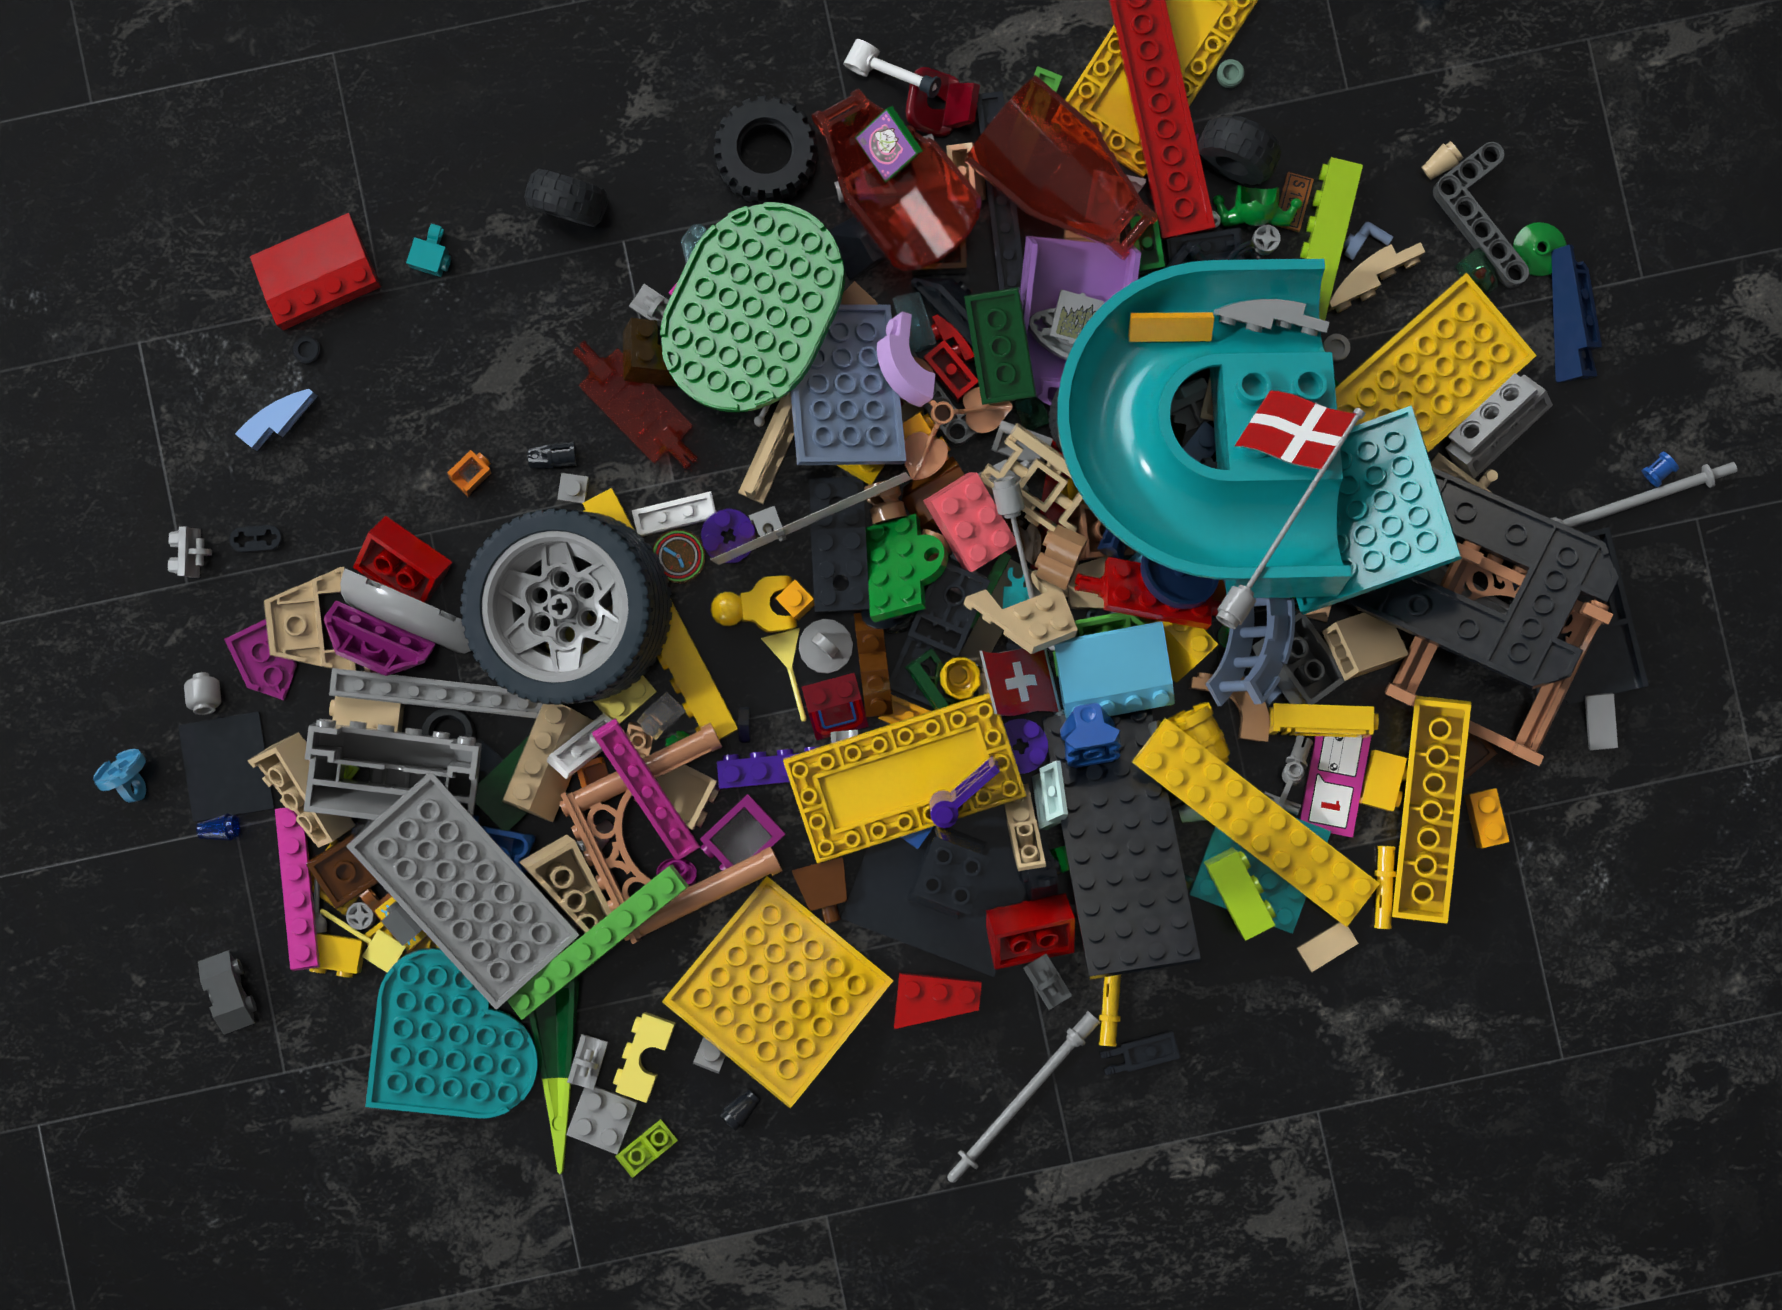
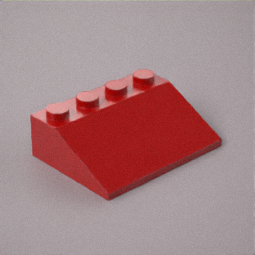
[250,213,382,330]

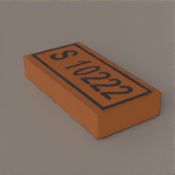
[1274,172,1314,232]

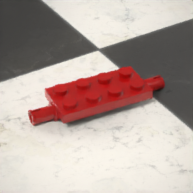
[1075,557,1222,630]

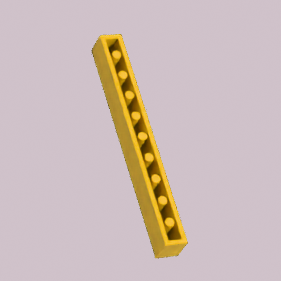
[582,488,738,740]

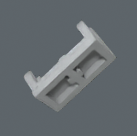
[749,506,787,542]

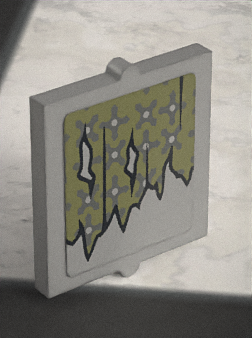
[1049,289,1104,345]

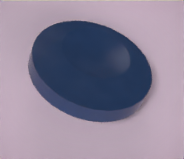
[1140,556,1219,609]

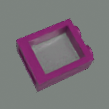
[700,794,786,871]

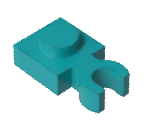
[1002,567,1029,609]

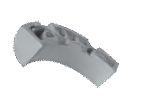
[340,569,470,654]

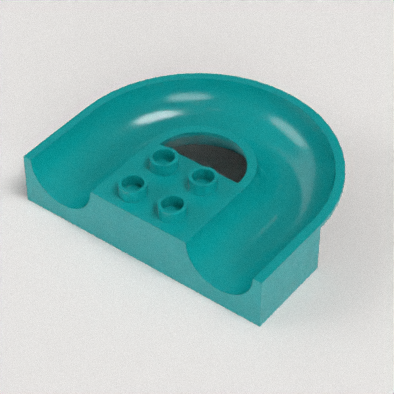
[1057,259,1351,598]

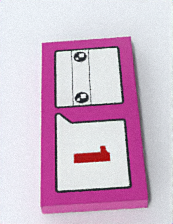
[1299,736,1371,837]

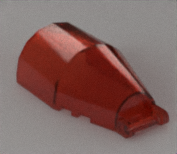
[964,75,1159,261]
[812,89,981,271]

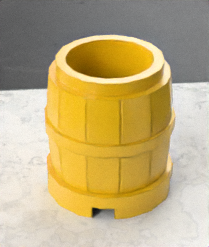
[1168,702,1230,763]

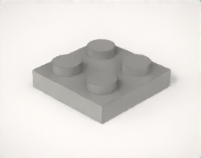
[566,1086,638,1154]

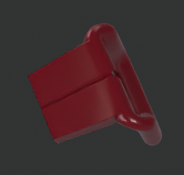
[906,67,980,137]

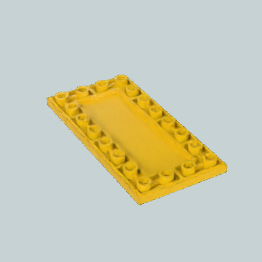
[1053,0,1258,178]
[783,693,1027,863]

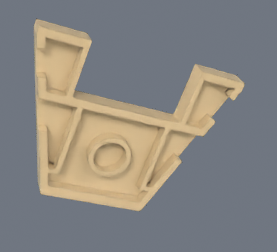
[264,567,356,671]
[964,570,1078,654]

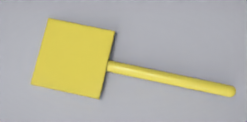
[320,909,406,972]

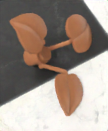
[900,357,1013,480]

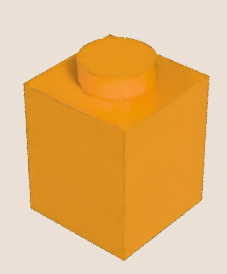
[776,580,814,621]

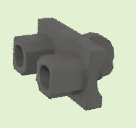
[1023,954,1072,1010]

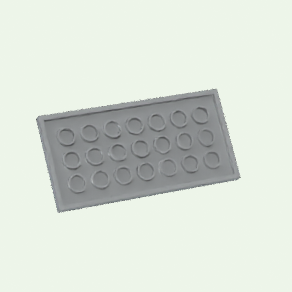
[346,771,579,1010]

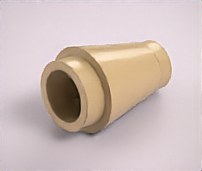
[1421,141,1463,180]

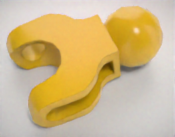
[711,576,797,633]

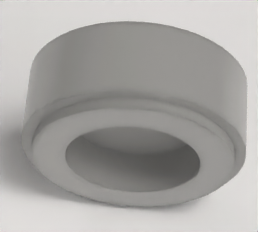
[1323,334,1350,362]

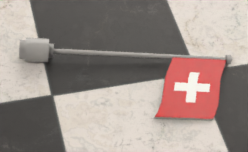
[979,476,1065,716]

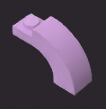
[877,312,935,407]

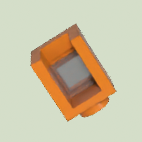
[447,450,491,497]

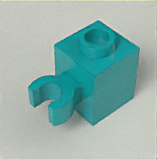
[406,223,451,277]

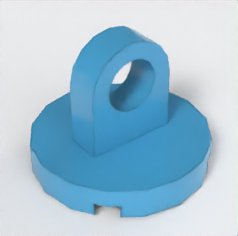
[93,749,146,803]

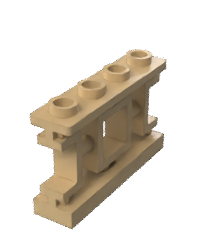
[979,423,1083,533]

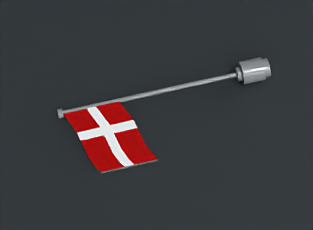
[1216,391,1365,629]

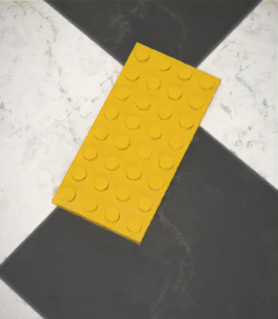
[1335,273,1537,452]

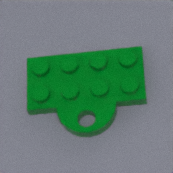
[866,514,948,622]

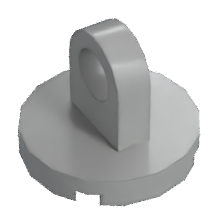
[799,619,853,673]

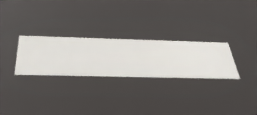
[710,472,911,565]

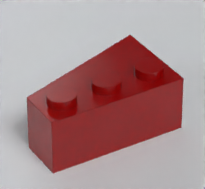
[894,973,982,1029]

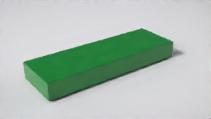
[970,552,1011,630]

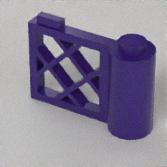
[929,756,1000,828]

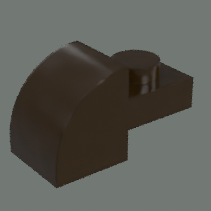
[1003,516,1047,565]

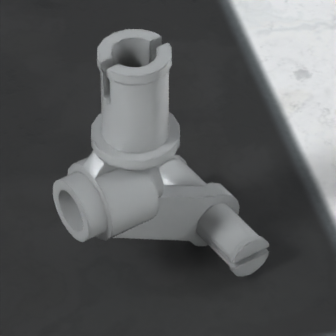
[1264,736,1313,815]

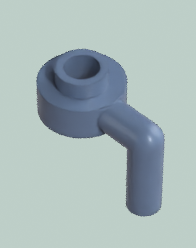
[1343,222,1393,260]

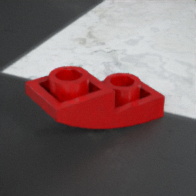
[930,315,975,365]

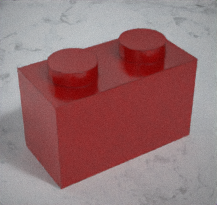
[923,340,979,403]

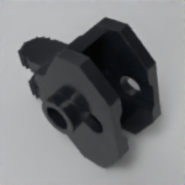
[1019,840,1060,901]

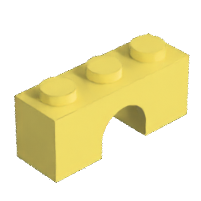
[613,1012,676,1103]

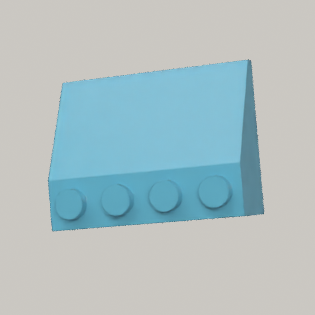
[1054,621,1175,720]

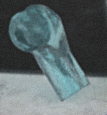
[681,224,707,263]

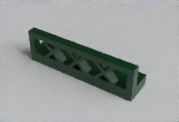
[905,648,968,710]

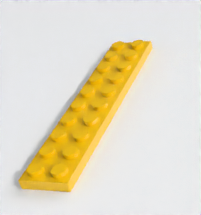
[1132,718,1380,927]

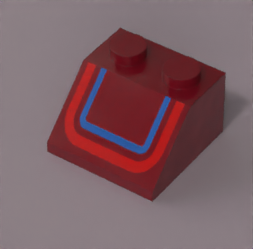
[802,673,869,741]

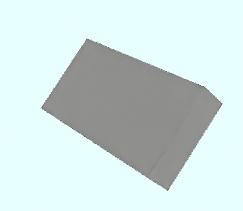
[1585,693,1618,750]

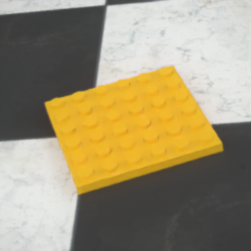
[662,876,893,1108]

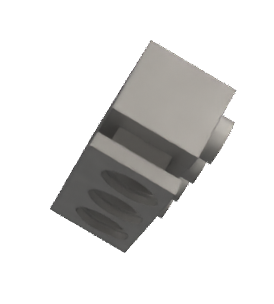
[1445,373,1553,479]

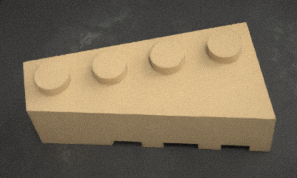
[248,732,355,848]
[519,835,611,934]

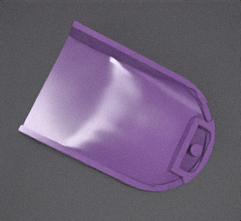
[1020,236,1141,405]

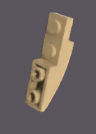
[1328,242,1425,313]
[1004,784,1046,871]

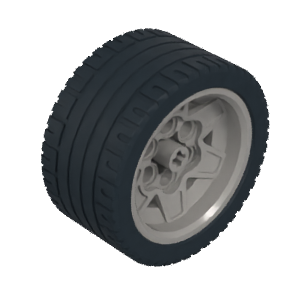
[460,509,672,705]

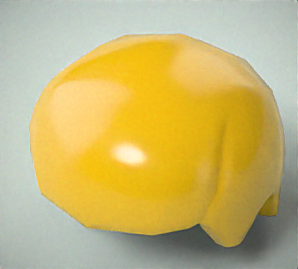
[940,657,981,700]

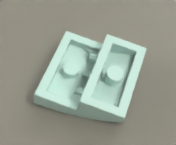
[1032,761,1068,830]

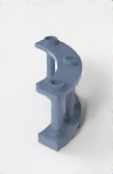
[1205,580,1295,706]

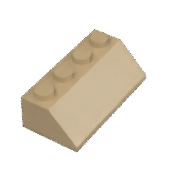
[502,704,593,822]

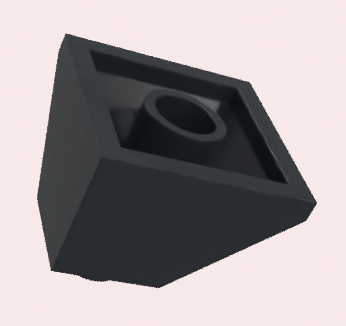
[829,207,897,281]

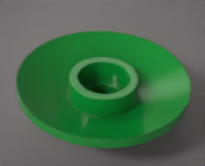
[1513,222,1567,276]

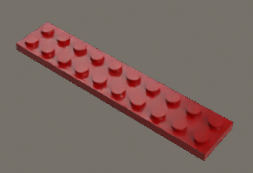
[1109,0,1216,240]

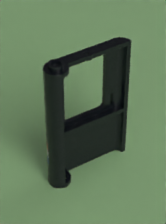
[1504,527,1649,707]

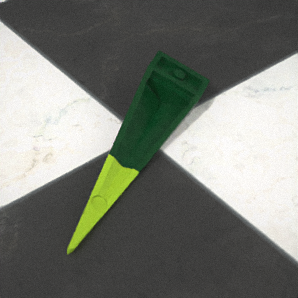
[529,955,579,1174]

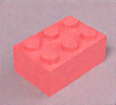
[923,472,1016,572]

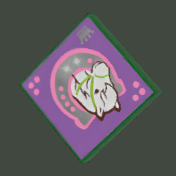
[855,106,923,182]

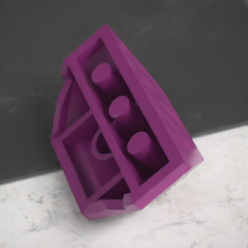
[324,601,436,676]

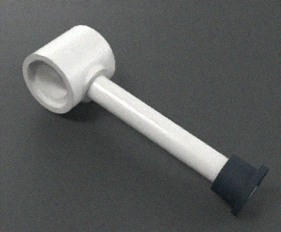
[843,39,941,98]

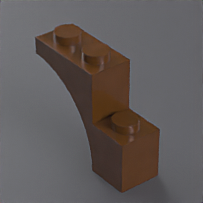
[854,613,893,717]

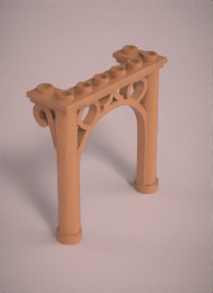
[559,722,782,944]

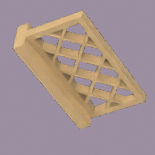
[738,392,794,504]

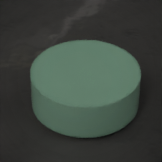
[1216,59,1244,88]

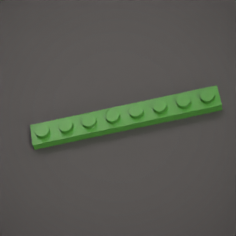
[507,864,689,1020]

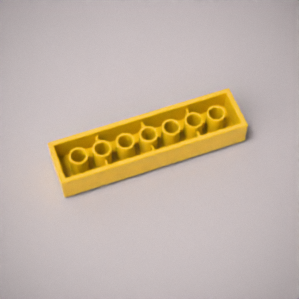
[1392,696,1471,924]

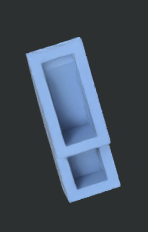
[235,389,317,451]

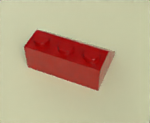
[353,516,452,604]
[986,893,1075,970]

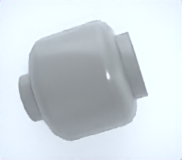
[184,672,221,715]

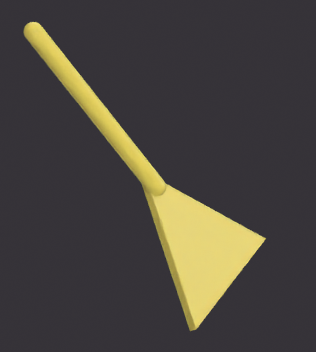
[761,628,806,722]

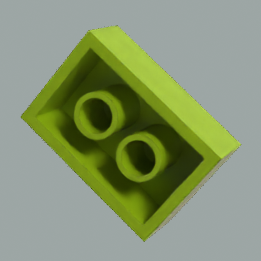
[1204,847,1277,941]

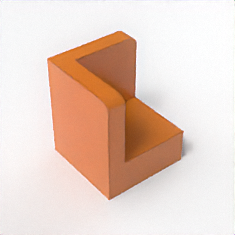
[577,757,609,788]

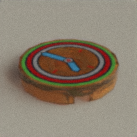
[652,529,706,584]

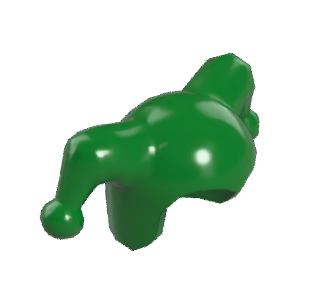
[1213,185,1303,228]

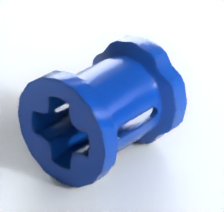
[1642,452,1679,487]

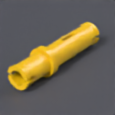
[1374,846,1396,929]
[1099,975,1121,1047]

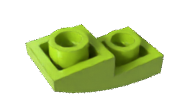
[615,1119,678,1178]

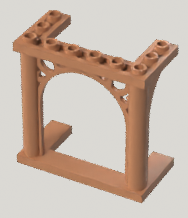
[1385,540,1613,766]

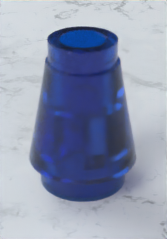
[196,813,240,840]

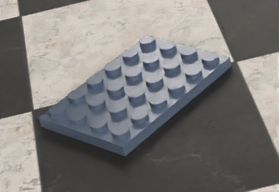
[790,304,906,465]

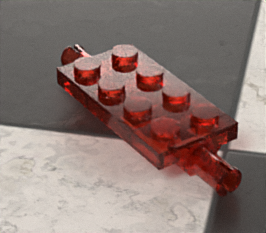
[573,341,698,469]

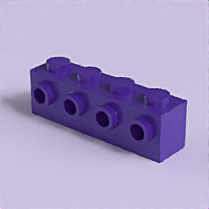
[717,746,820,789]

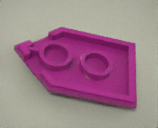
[224,619,297,700]

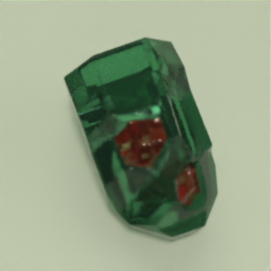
[1455,247,1499,293]

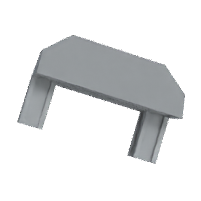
[304,719,482,820]

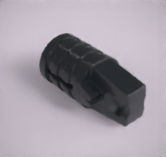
[527,441,578,468]

